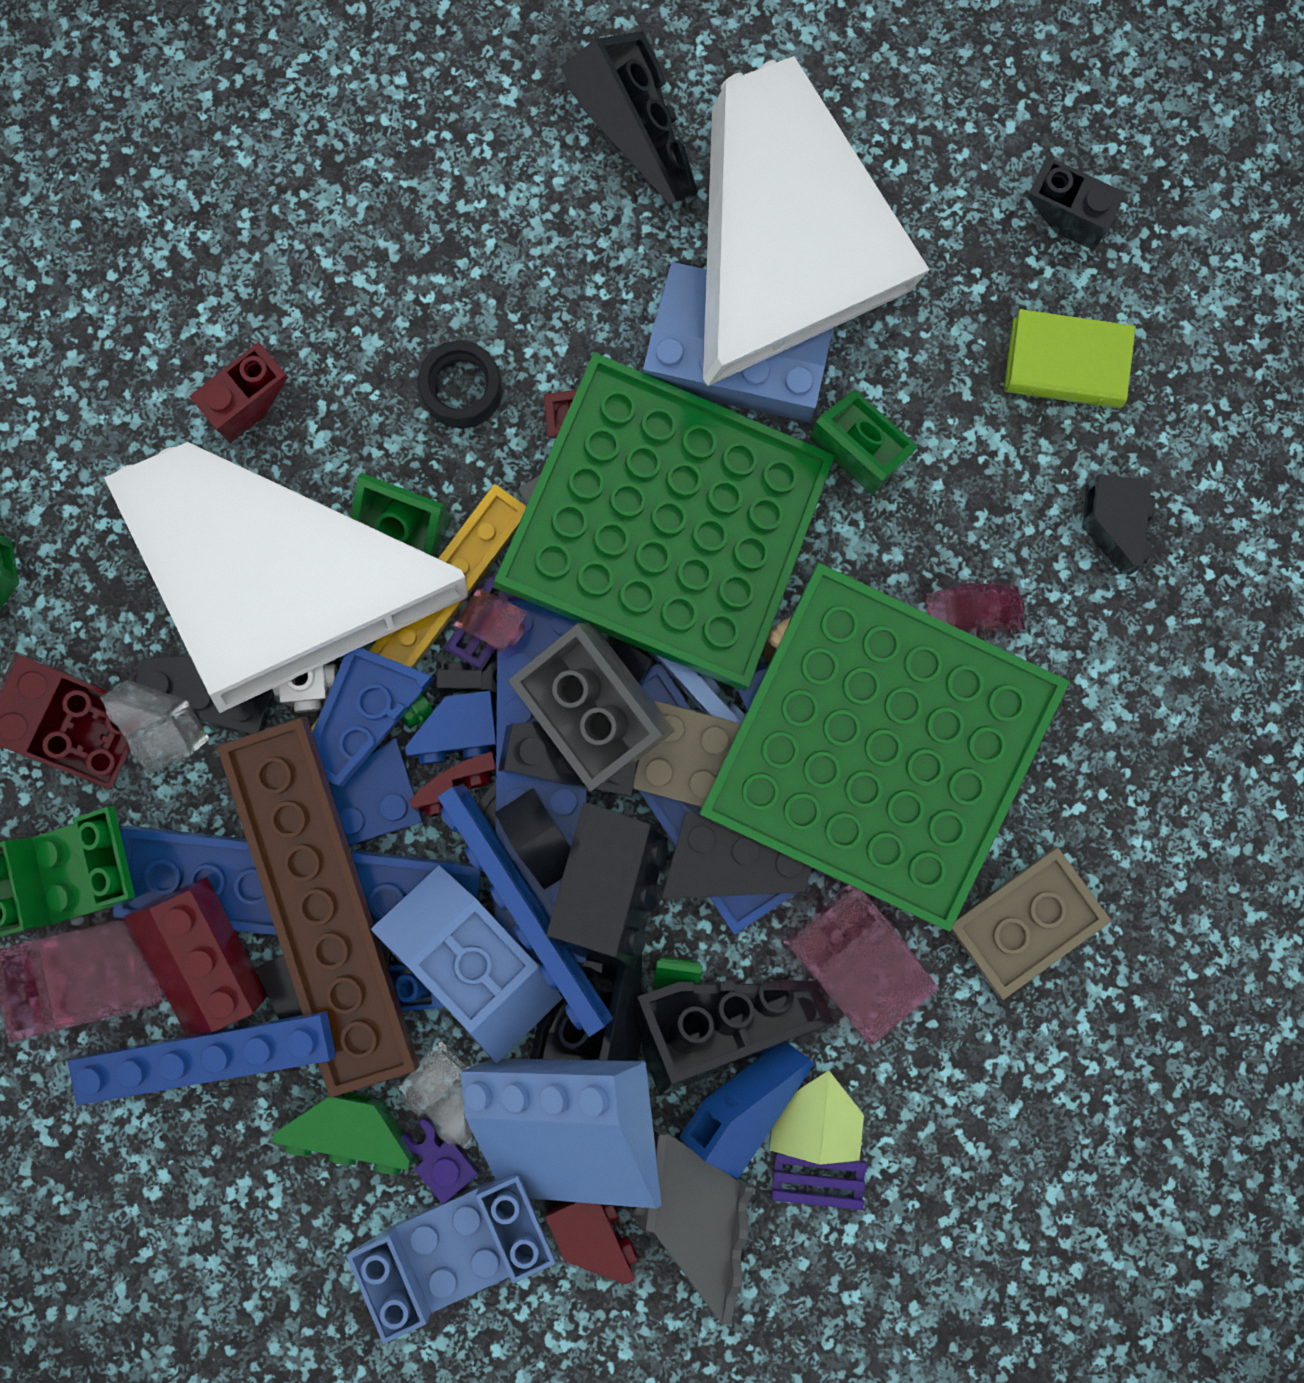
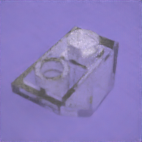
[100,680,209,775]
[397,1040,475,1150]

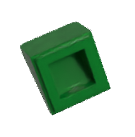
[653,956,703,990]

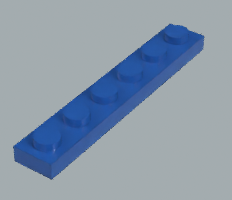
[437,786,614,1037]
[67,1011,336,1106]

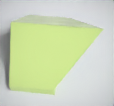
[769,1070,864,1165]

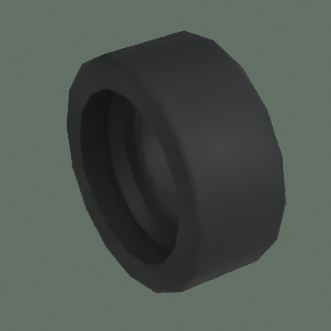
[417,340,503,429]

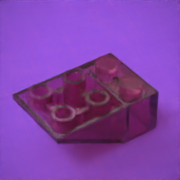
[783,885,939,1047]
[0,919,163,1043]

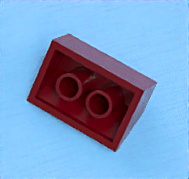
[124,877,268,1035]

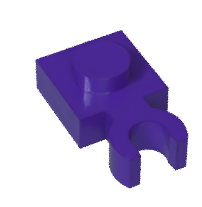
[402,1116,480,1204]

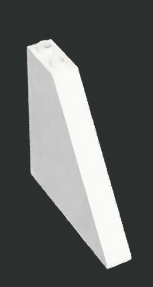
[703,56,929,386]
[104,442,468,713]

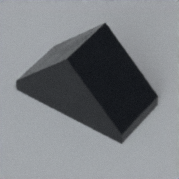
[495,788,571,890]

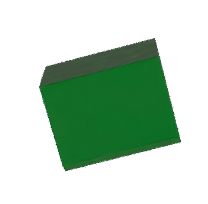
[809,390,918,496]
[350,473,452,558]

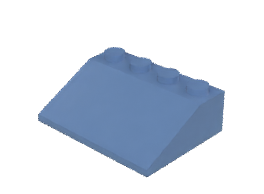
[643,262,832,423]
[460,1058,662,1209]

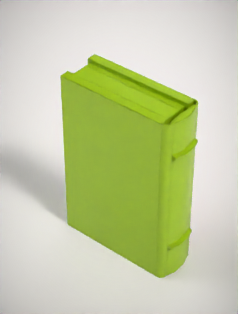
[1004,309,1136,409]

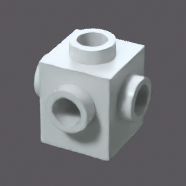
[273,660,339,713]

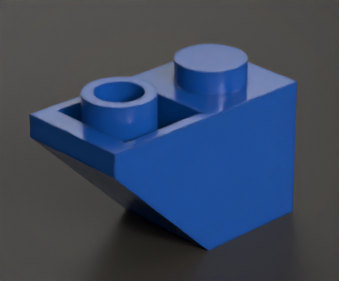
[405,691,497,765]

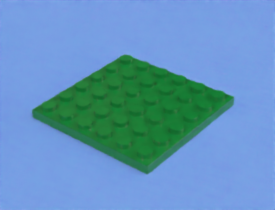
[493,352,835,692]
[699,563,1070,932]

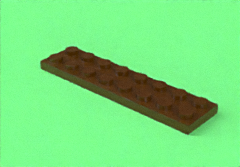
[217,717,420,1098]

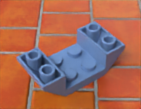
[371,865,563,1064]
[346,1174,556,1344]

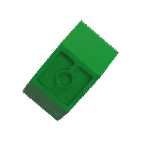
[0,806,135,938]

